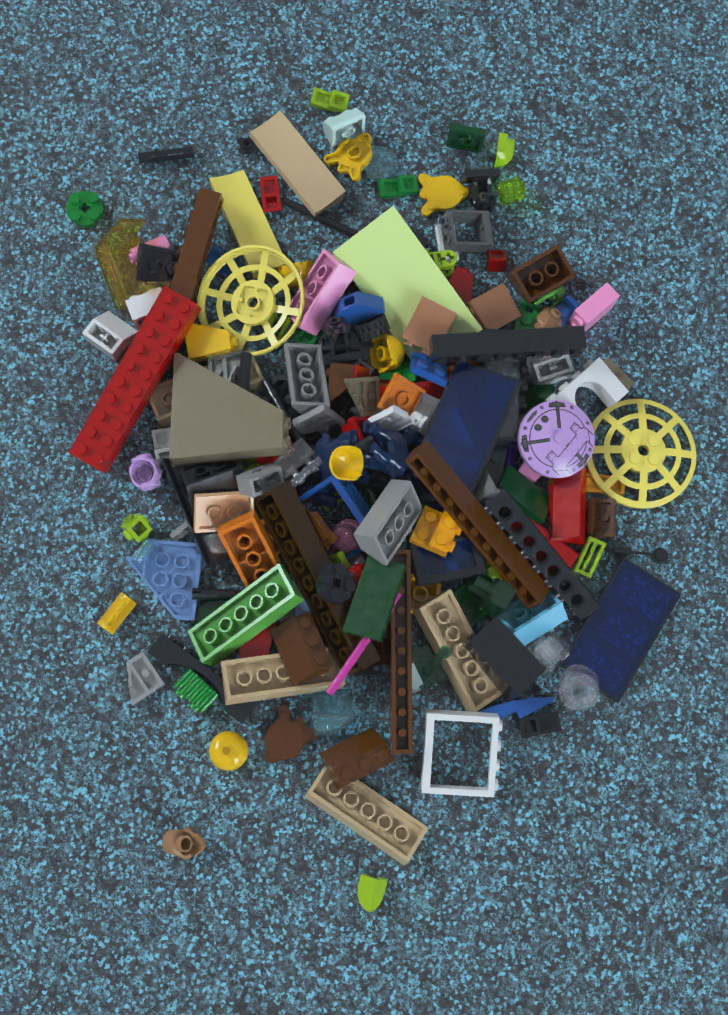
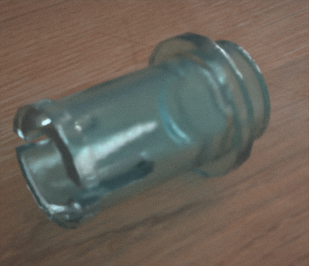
[131,539,155,564]

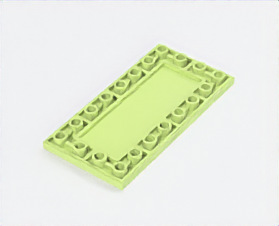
[333,206,483,361]

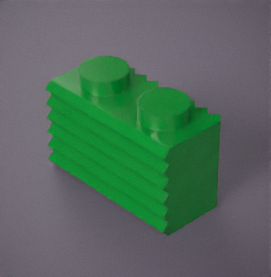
[173,668,220,714]

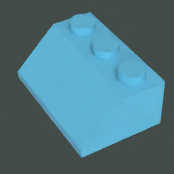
[494,590,568,646]

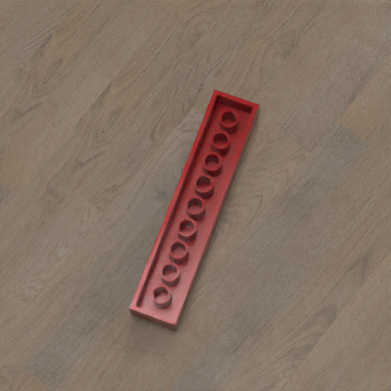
[68,286,201,473]

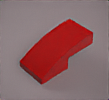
[259,176,282,213]

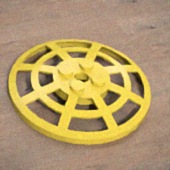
[197,245,305,356]
[586,399,696,509]

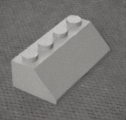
[283,343,330,415]
[353,479,423,566]

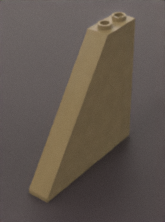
[169,353,291,466]

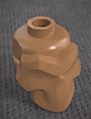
[534,307,562,329]
[162,827,206,860]

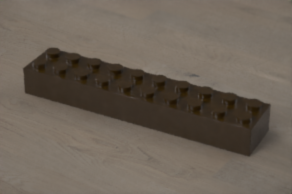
[254,480,381,676]

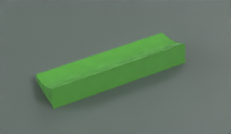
[188,563,305,667]

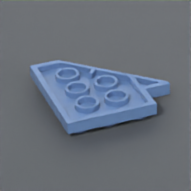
[126,539,202,622]

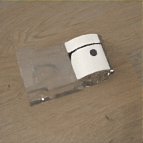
[408,392,439,433]

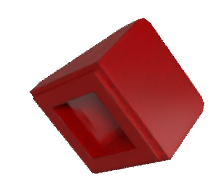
[487,250,507,272]
[353,365,370,378]

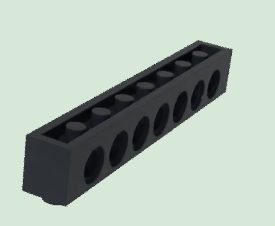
[483,484,600,620]

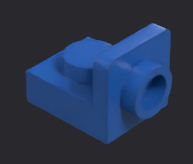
[556,295,579,327]

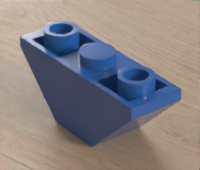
[331,291,385,326]

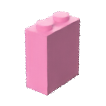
[568,283,620,332]

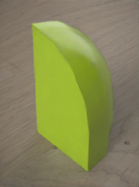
[494,132,515,167]
[357,874,388,912]

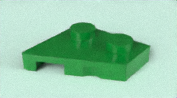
[380,361,417,381]

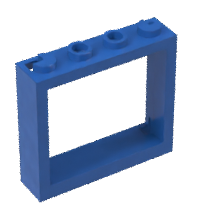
[298,475,370,560]

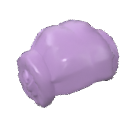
[129,453,162,491]

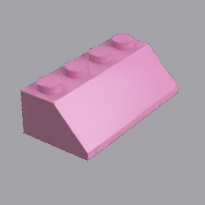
[288,248,357,336]

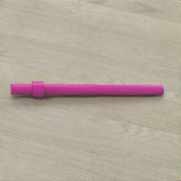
[326,592,401,696]

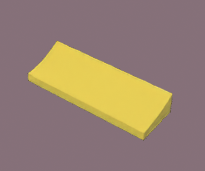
[209,170,286,280]

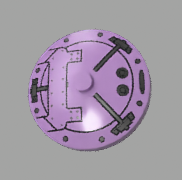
[517,400,595,478]

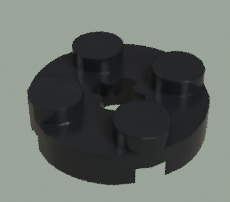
[315,563,356,604]

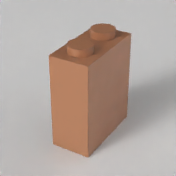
[465,283,521,332]
[402,296,457,356]

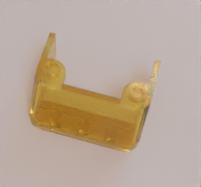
[95,218,170,310]

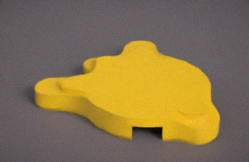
[323,132,373,182]
[418,173,469,217]

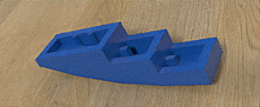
[480,697,555,719]

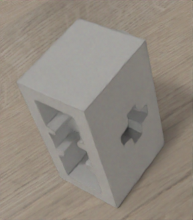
[236,463,284,498]

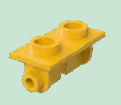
[97,592,137,635]

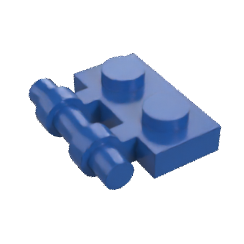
[410,351,448,387]

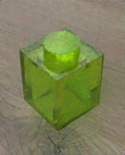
[496,176,526,207]

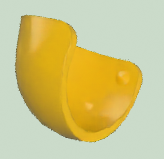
[329,446,364,481]

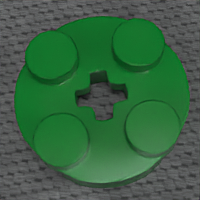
[66,191,104,228]

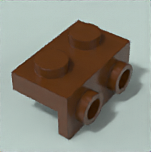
[586,497,617,538]

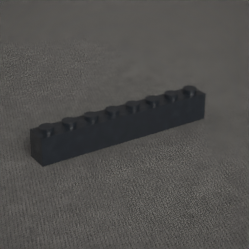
[429,326,587,365]

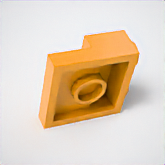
[409,505,462,557]

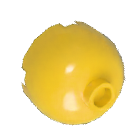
[277,259,314,290]
[369,334,405,373]
[208,731,249,771]

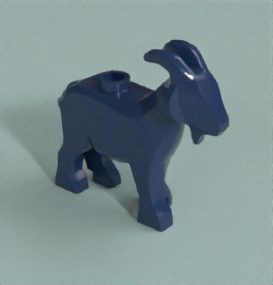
[363,420,423,479]
[306,429,371,509]

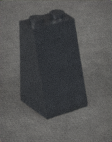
[464,616,546,702]

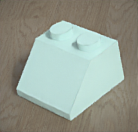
[323,108,366,148]

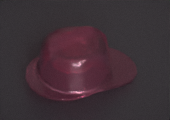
[328,519,360,555]

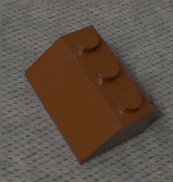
[506,244,576,304]
[270,611,333,686]
[319,727,395,790]

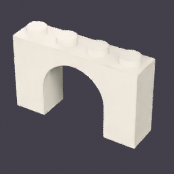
[546,357,629,408]

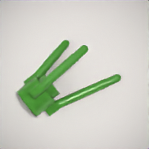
[534,285,566,309]

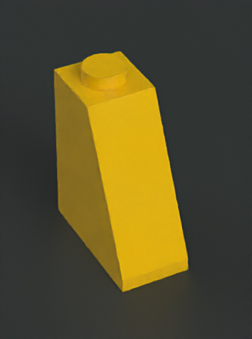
[185,323,239,363]

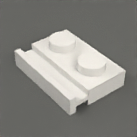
[368,405,415,431]

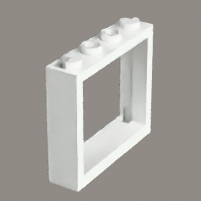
[420,709,503,797]

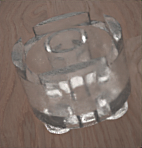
[527,629,570,674]
[559,664,599,710]

